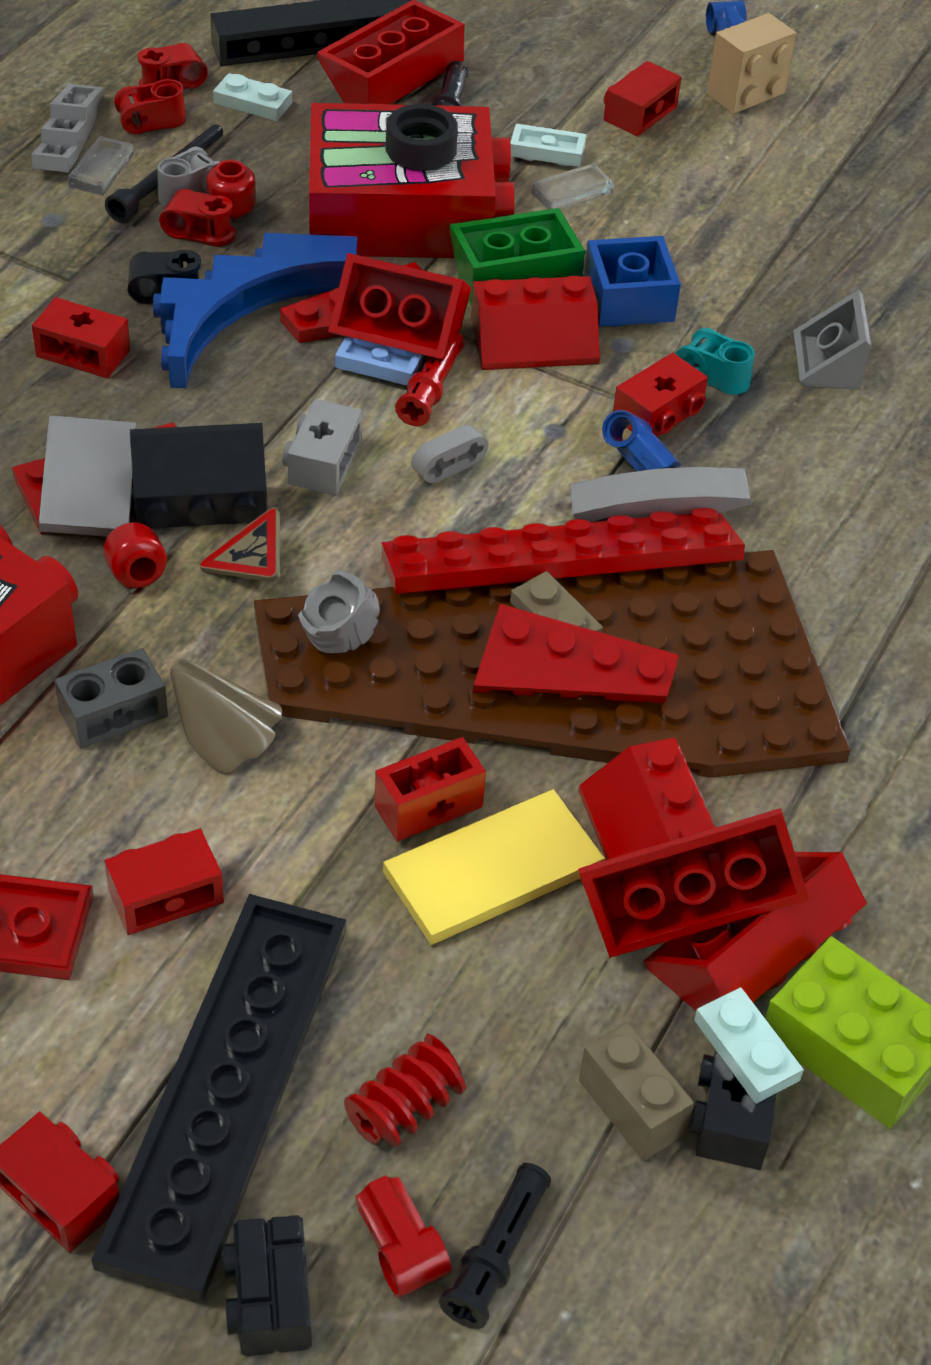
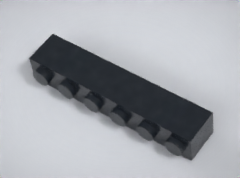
[210,0,412,66]

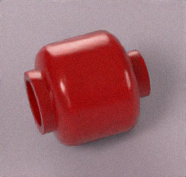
[207,160,256,219]
[103,522,167,589]

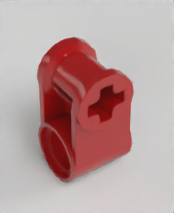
[137,43,208,89]
[114,79,186,134]
[159,189,236,247]

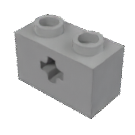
[282,399,362,496]

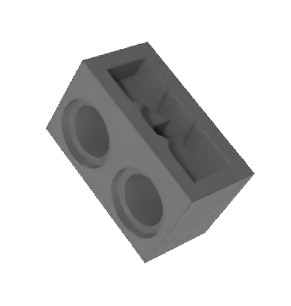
[54,648,168,749]

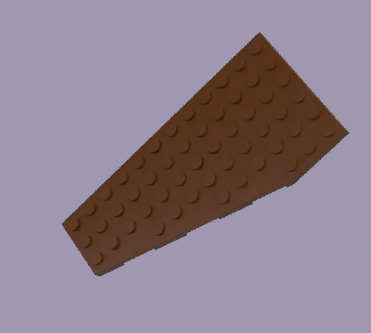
[254,550,851,778]

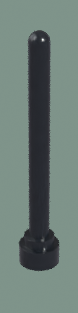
[105,124,223,223]

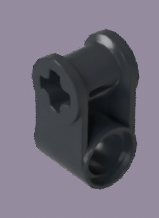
[127,250,202,304]

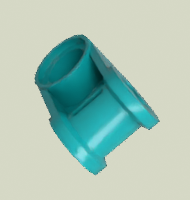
[675,327,755,395]

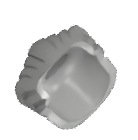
[298,570,380,653]

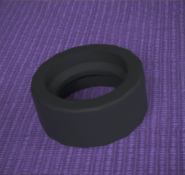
[385,104,458,171]

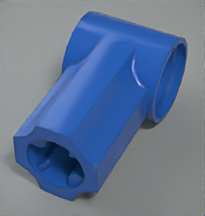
[706,0,747,33]
[602,410,681,471]

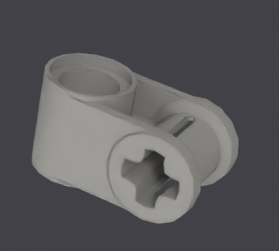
[157,146,220,207]

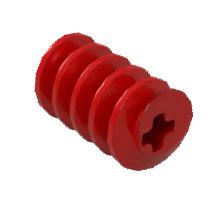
[344,1033,466,1148]

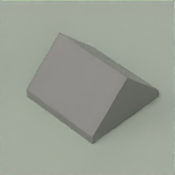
[793,290,871,389]

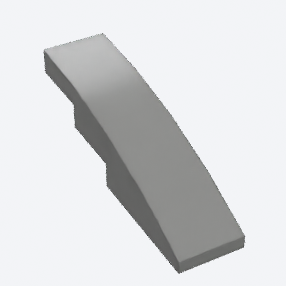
[31,84,104,172]
[570,467,752,522]

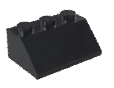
[130,423,267,528]

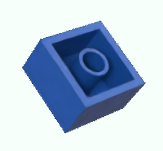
[584,236,681,327]

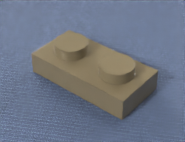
[510,571,603,633]

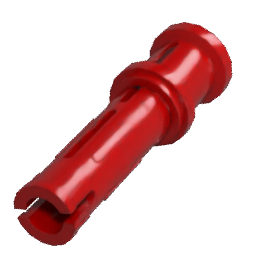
[395,333,465,427]

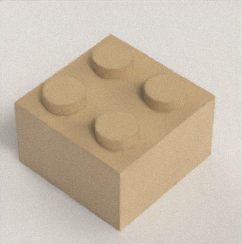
[707,13,797,114]

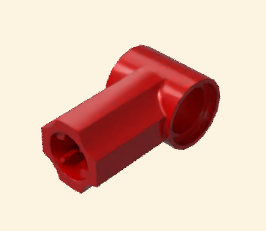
[355,1175,452,1298]

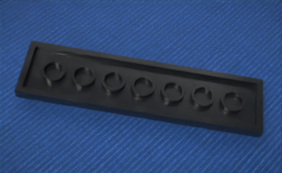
[92,894,347,1302]

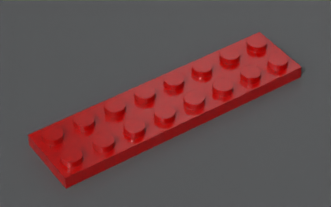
[381,508,745,594]

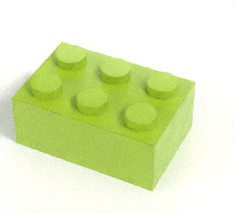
[765,936,931,1130]

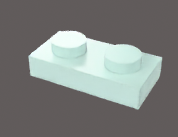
[213,73,292,121]
[511,124,587,167]
[694,987,804,1104]

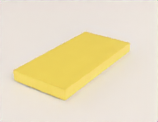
[383,789,605,946]

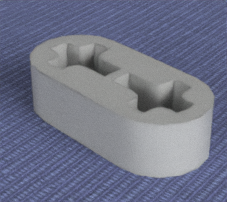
[411,425,489,483]

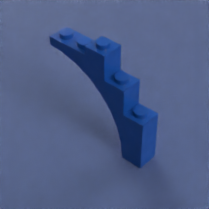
[153,233,357,388]

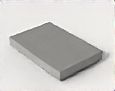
[39,415,136,537]

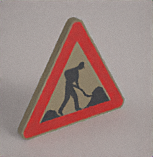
[199,507,280,582]

